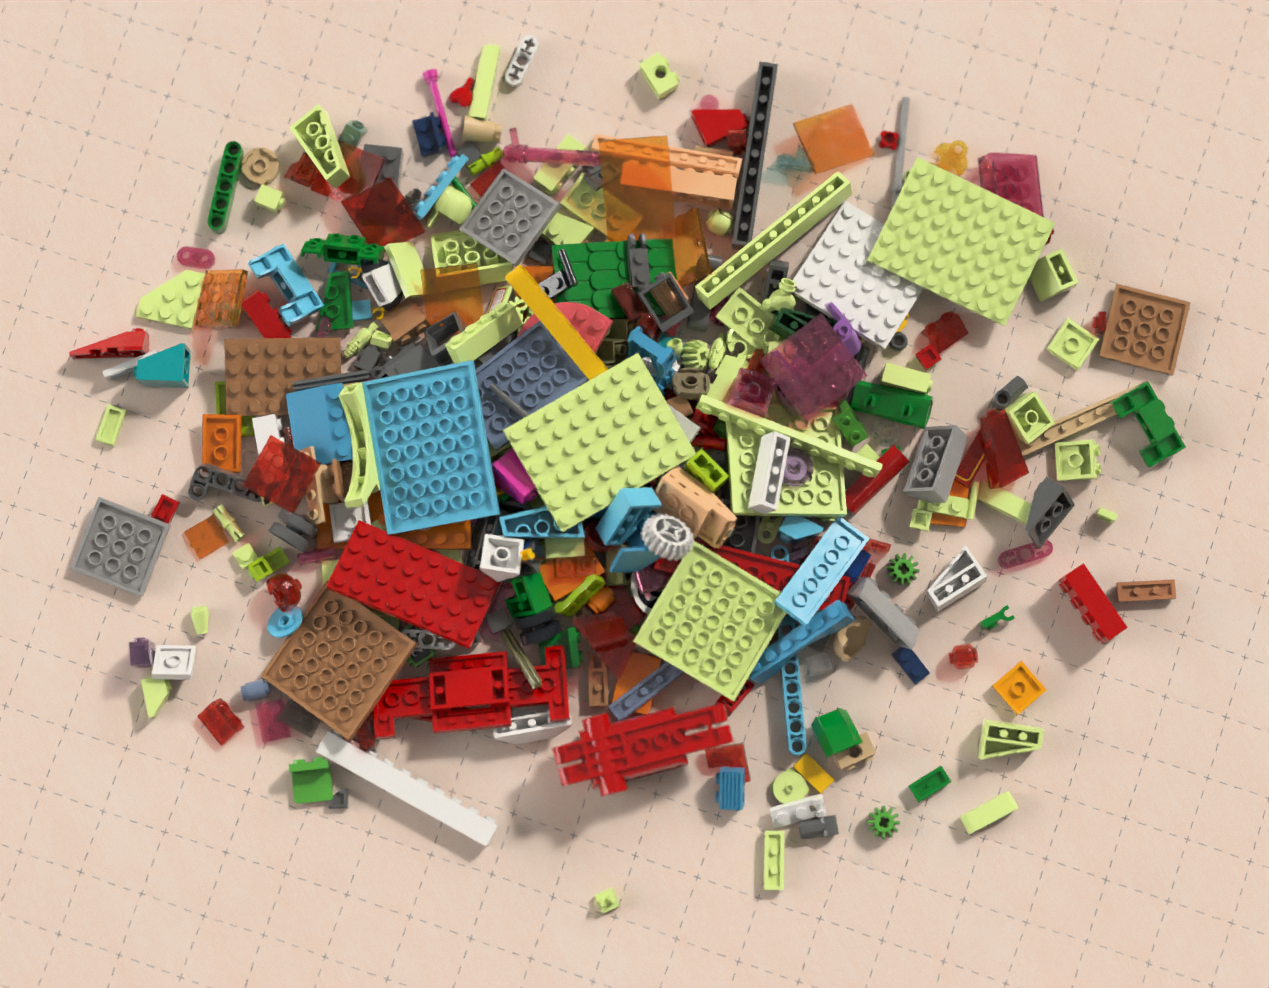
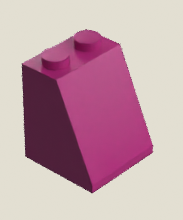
[492,448,538,504]

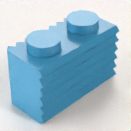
[716,767,745,810]

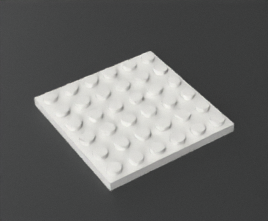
[791,201,924,351]

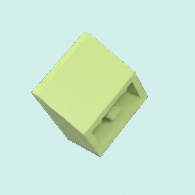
[1029,249,1078,302]

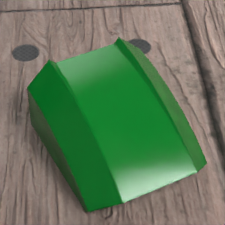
[811,707,863,758]

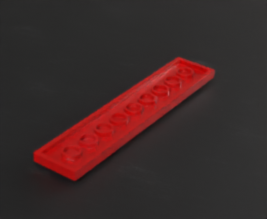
[653,539,851,611]

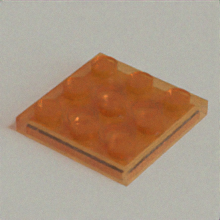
[195,269,248,327]

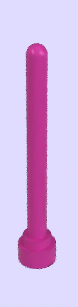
[422,69,457,157]

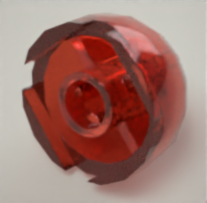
[266,574,302,613]

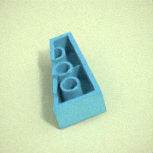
[499,506,585,539]

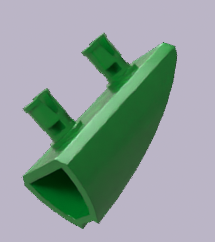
[851,380,933,429]

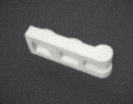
[769,794,827,828]

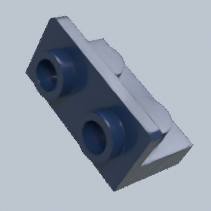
[412,112,446,158]

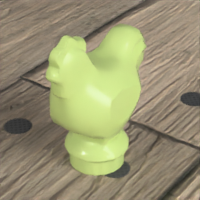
[762,278,796,312]

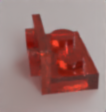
[197,698,245,746]

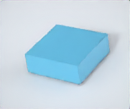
[352,299,372,321]

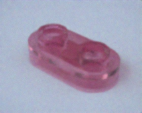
[177,246,215,269]

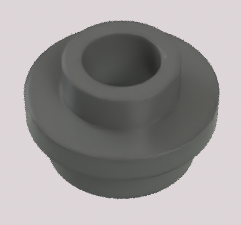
[889,332,908,351]

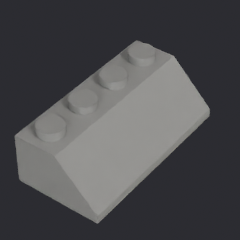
[903,425,968,503]
[847,577,920,649]

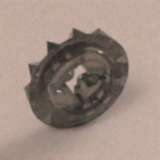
[397,188,422,214]

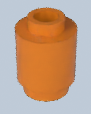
[587,586,615,615]

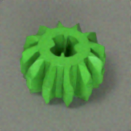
[886,553,920,586]
[867,806,900,839]

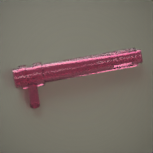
[503,128,602,166]

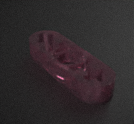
[998,540,1053,569]

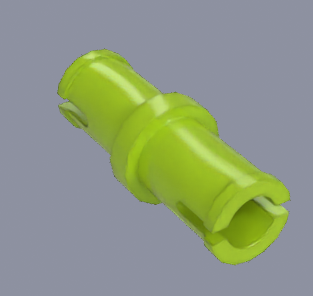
[467,146,505,176]

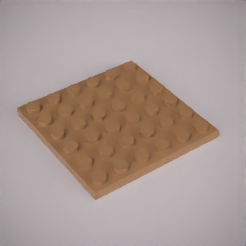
[261,580,418,741]

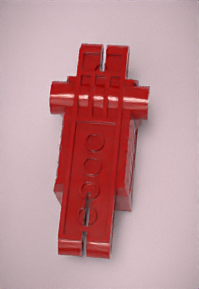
[552,703,734,797]

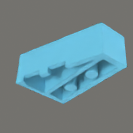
[596,488,662,546]

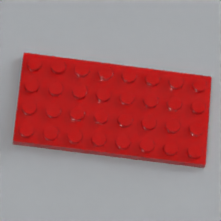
[326,520,501,649]

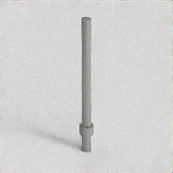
[891,97,910,207]

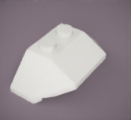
[493,704,572,744]

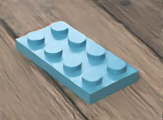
[412,154,469,221]

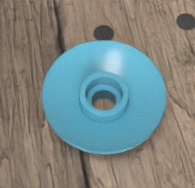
[267,604,303,638]

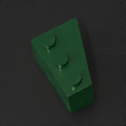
[768,307,838,357]

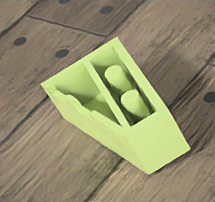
[706,355,752,403]
[978,719,1044,760]

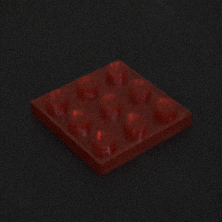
[242,435,322,514]

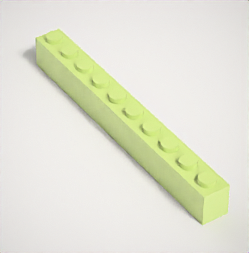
[695,171,852,310]

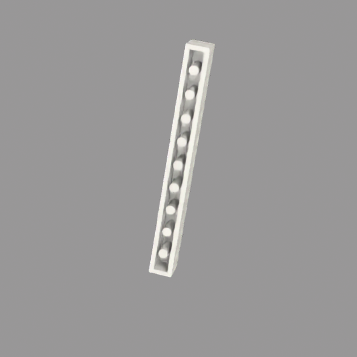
[316,730,499,847]

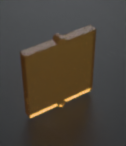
[184,515,229,559]

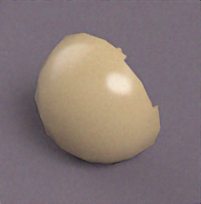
[832,615,872,662]

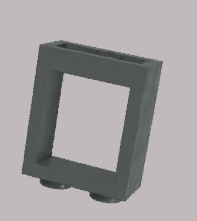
[635,272,694,333]
[424,311,466,367]

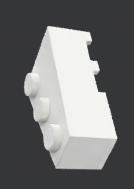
[927,545,987,612]

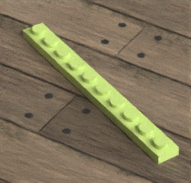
[696,394,883,477]

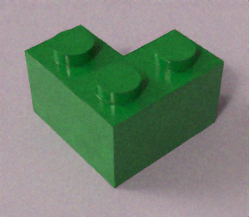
[505,570,552,618]

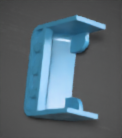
[587,505,661,572]

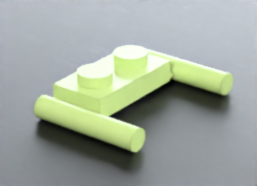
[917,481,980,520]

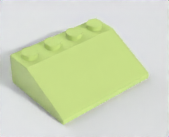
[430,230,513,292]

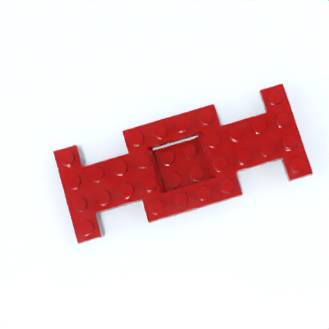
[374,645,570,740]

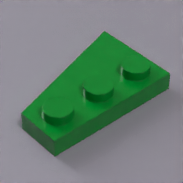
[316,271,354,332]

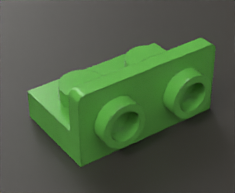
[833,399,868,447]

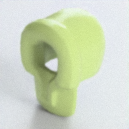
[427,185,472,229]

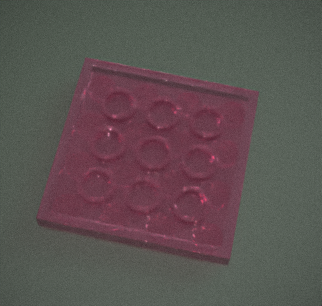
[760,313,867,422]

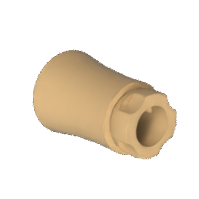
[462,115,502,143]

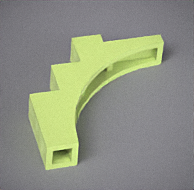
[338,382,380,508]

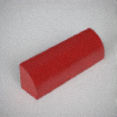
[845,445,910,515]

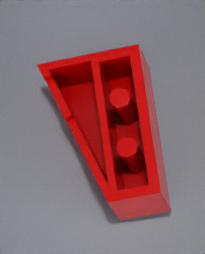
[239,289,293,338]

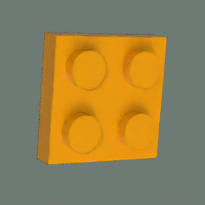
[992,661,1047,715]

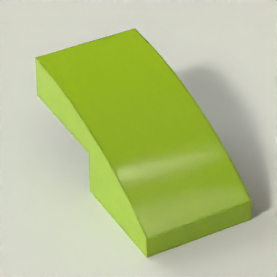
[247,546,290,582]

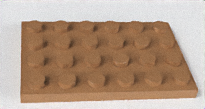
[224,337,341,416]

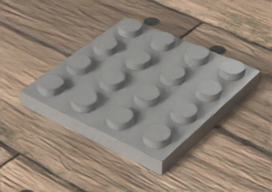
[459,168,562,267]
[70,497,171,597]

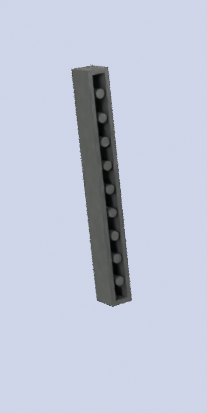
[731,61,778,250]

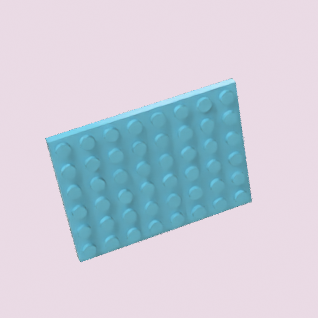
[362,360,500,535]

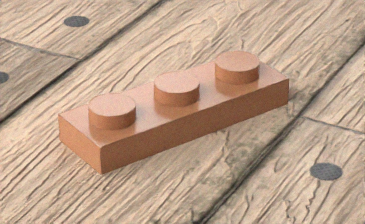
[1116,579,1176,602]

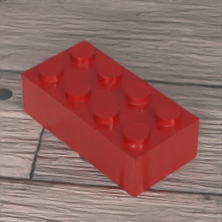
[1059,563,1128,644]

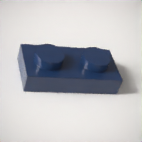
[891,647,930,685]

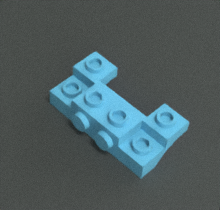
[248,244,324,326]

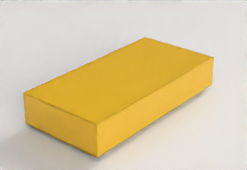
[793,753,834,794]

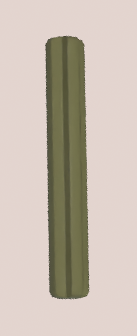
[501,628,542,689]

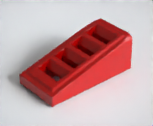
[715,679,755,717]

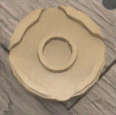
[242,148,279,185]

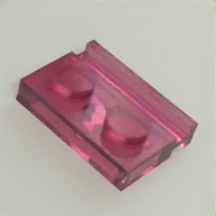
[255,699,291,743]

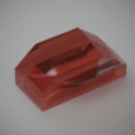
[283,152,318,187]

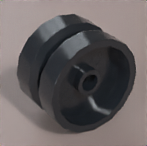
[514,604,562,645]

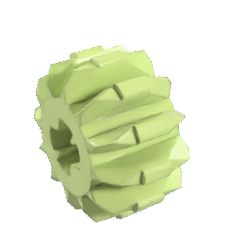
[681,340,710,371]

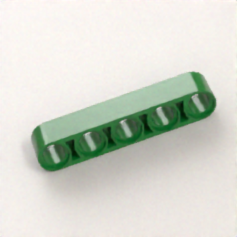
[208,141,244,234]

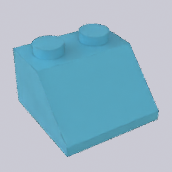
[777,516,824,544]

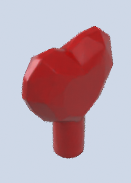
[449,77,475,108]

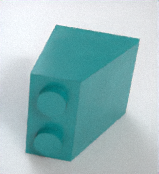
[134,343,191,388]

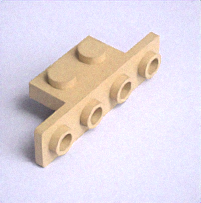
[300,446,338,525]

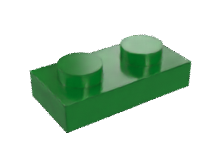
[908,766,951,803]

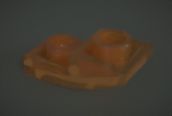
[553,556,596,578]

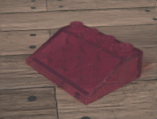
[978,152,1044,217]

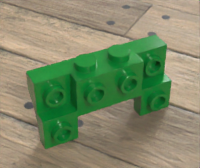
[301,233,385,265]
[1110,381,1186,467]

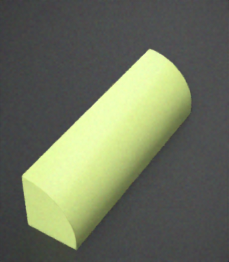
[468,45,501,121]

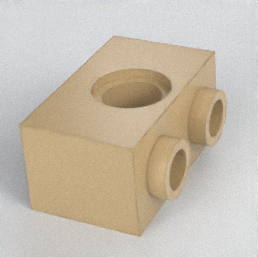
[833,732,876,771]

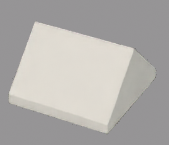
[480,534,524,582]

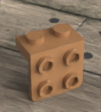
[381,298,431,347]
[330,459,353,502]

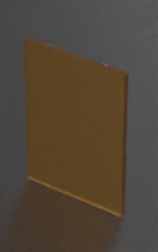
[599,135,676,242]

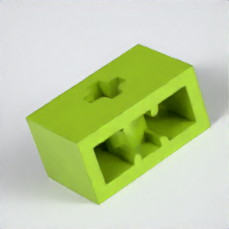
[685,449,729,493]

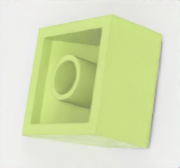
[997,391,1055,444]

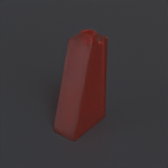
[980,408,1029,489]

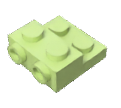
[1055,439,1101,481]

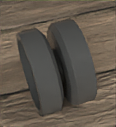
[268,508,319,553]

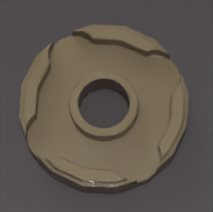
[672,367,710,399]

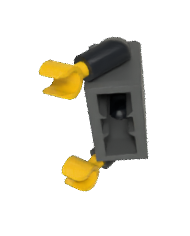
[515,538,545,577]

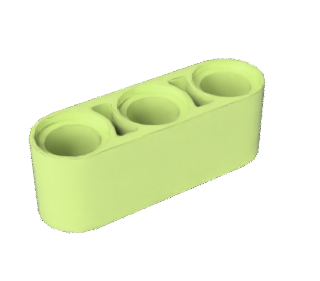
[960,791,1018,834]

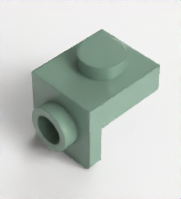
[338,120,368,152]

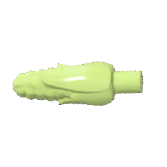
[343,322,378,359]
[707,333,727,369]

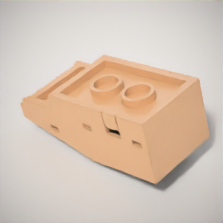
[653,466,737,549]

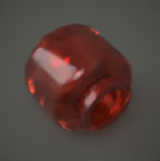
[949,643,978,670]

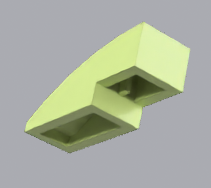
[977,481,1031,525]

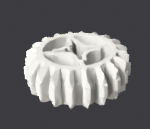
[641,513,694,561]

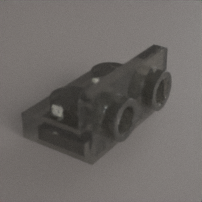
[277,699,323,739]

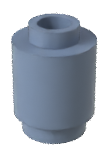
[241,679,271,702]

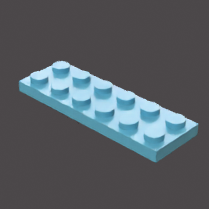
[774,517,869,626]

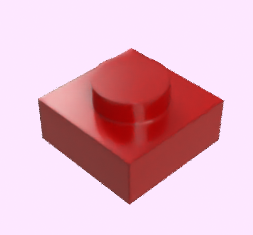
[915,344,942,371]

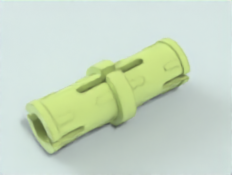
[213,505,245,542]

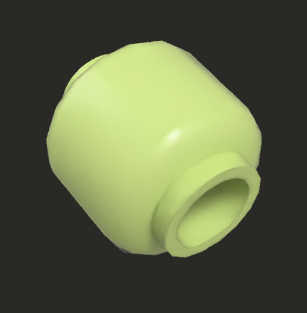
[705,208,735,236]

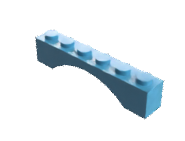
[750,600,855,684]

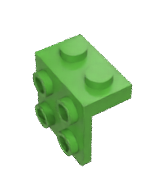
[288,757,333,804]

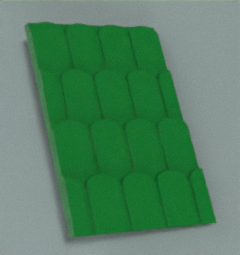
[552,238,677,319]

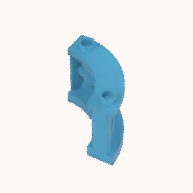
[627,326,676,397]

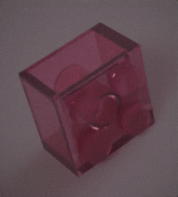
[727,367,777,418]

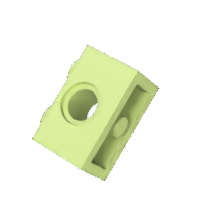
[639,52,680,100]

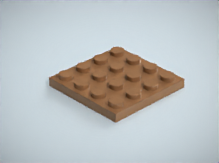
[1098,284,1191,376]

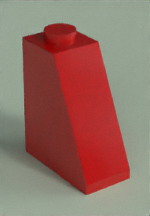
[691,109,749,147]

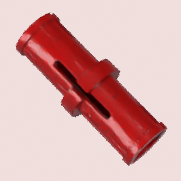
[690,434,727,451]

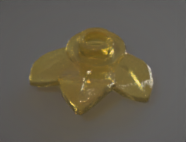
[934,140,968,176]

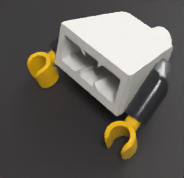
[348,260,403,319]

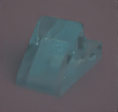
[775,144,814,173]

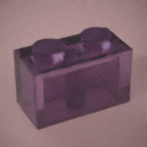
[129,637,156,668]

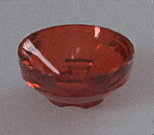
[584,522,616,553]

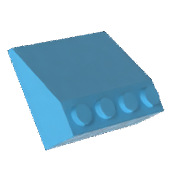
[286,383,353,470]

